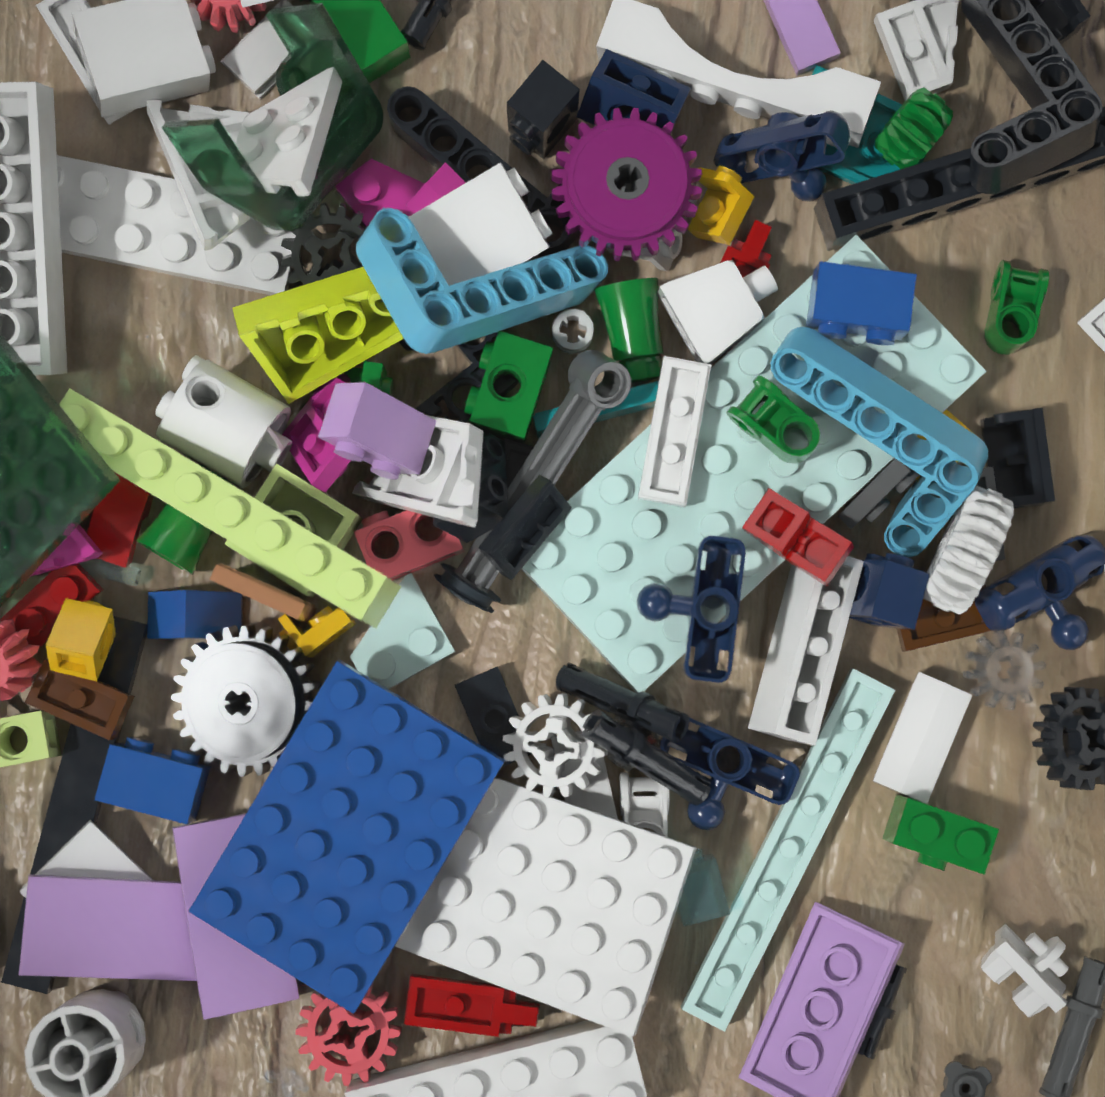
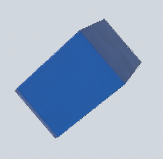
[147,590,243,639]

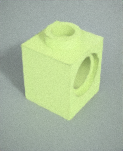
[0,710,62,768]

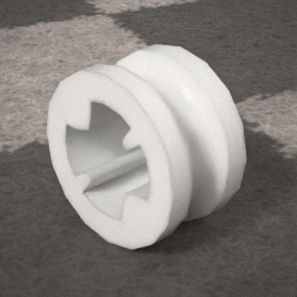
[552,309,594,354]

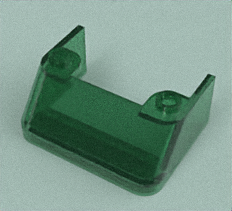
[161,3,383,231]

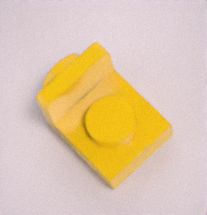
[687,166,755,245]
[278,606,357,658]

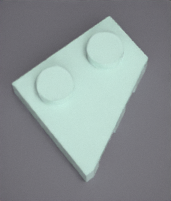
[350,573,456,689]

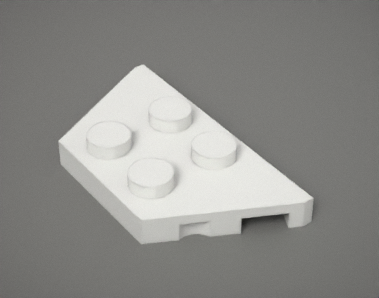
[225,67,343,196]
[147,99,281,251]
[352,416,483,528]

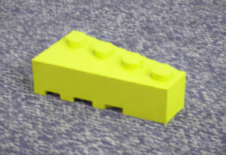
[232,267,404,404]

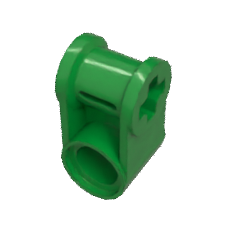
[984,260,1049,355]
[726,375,820,464]

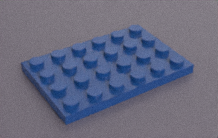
[188,660,505,1014]

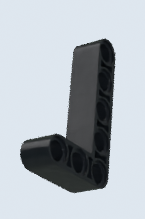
[961,0,1103,194]
[387,86,627,257]

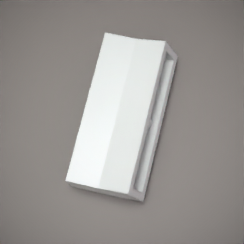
[873,672,972,804]

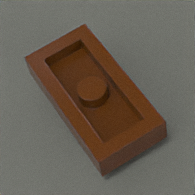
[896,584,992,652]
[25,659,135,740]

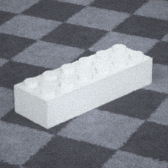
[0,82,67,376]
[344,1020,647,1097]

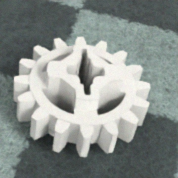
[503,693,608,798]

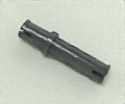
[1039,956,1105,1097]

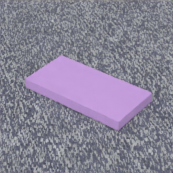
[172,813,299,1020]
[19,875,197,981]
[738,902,905,1097]

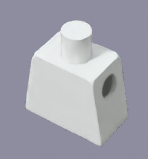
[658,260,778,364]

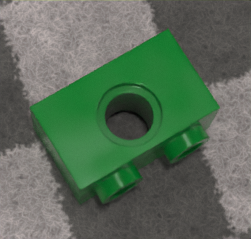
[464,331,553,444]

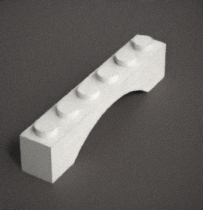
[596,0,881,148]

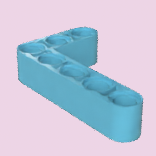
[356,208,608,354]
[771,327,988,557]

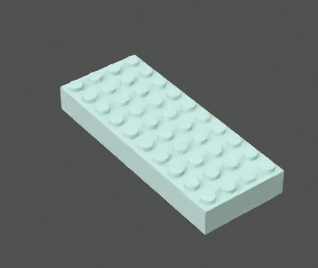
[522,235,986,693]

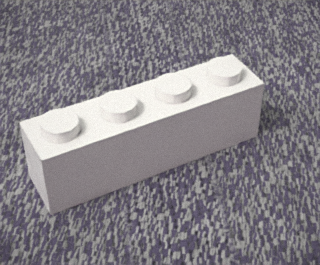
[748,556,864,746]

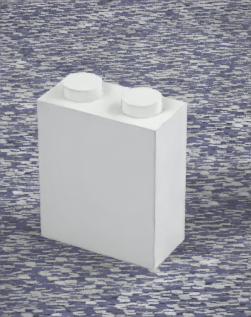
[72,0,216,117]
[408,163,553,286]

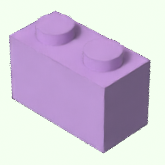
[318,382,436,480]

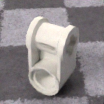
[620,772,669,837]

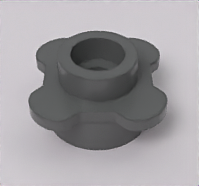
[940,1061,992,1097]

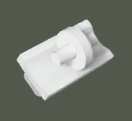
[981,924,1069,1017]

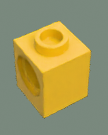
[46,598,116,681]

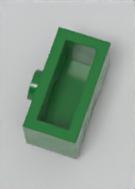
[882,794,999,875]

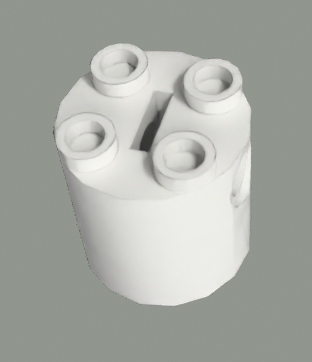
[155,355,292,488]
[25,989,146,1097]

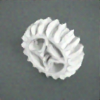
[923,486,1014,615]

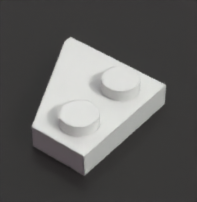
[873,0,959,101]

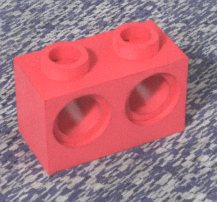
[354,510,465,581]

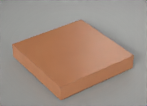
[209,563,317,622]

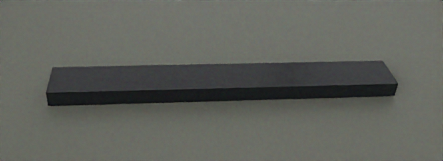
[1,616,148,994]

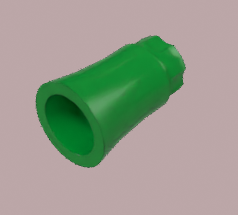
[594,278,664,383]
[136,463,236,575]

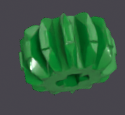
[875,87,953,169]

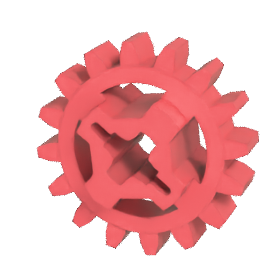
[296,984,402,1086]

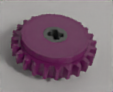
[551,108,702,261]

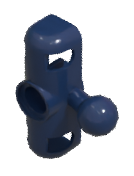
[714,111,850,202]
[975,535,1105,650]
[637,536,746,683]
[659,717,800,830]

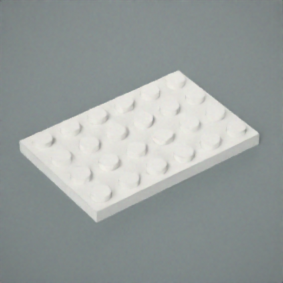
[395,777,697,1037]

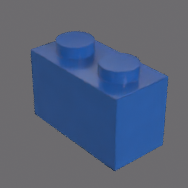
[806,261,917,345]
[94,737,211,824]

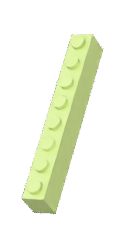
[44,388,402,628]

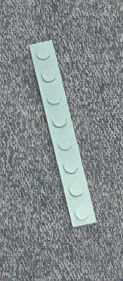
[681,668,895,1032]

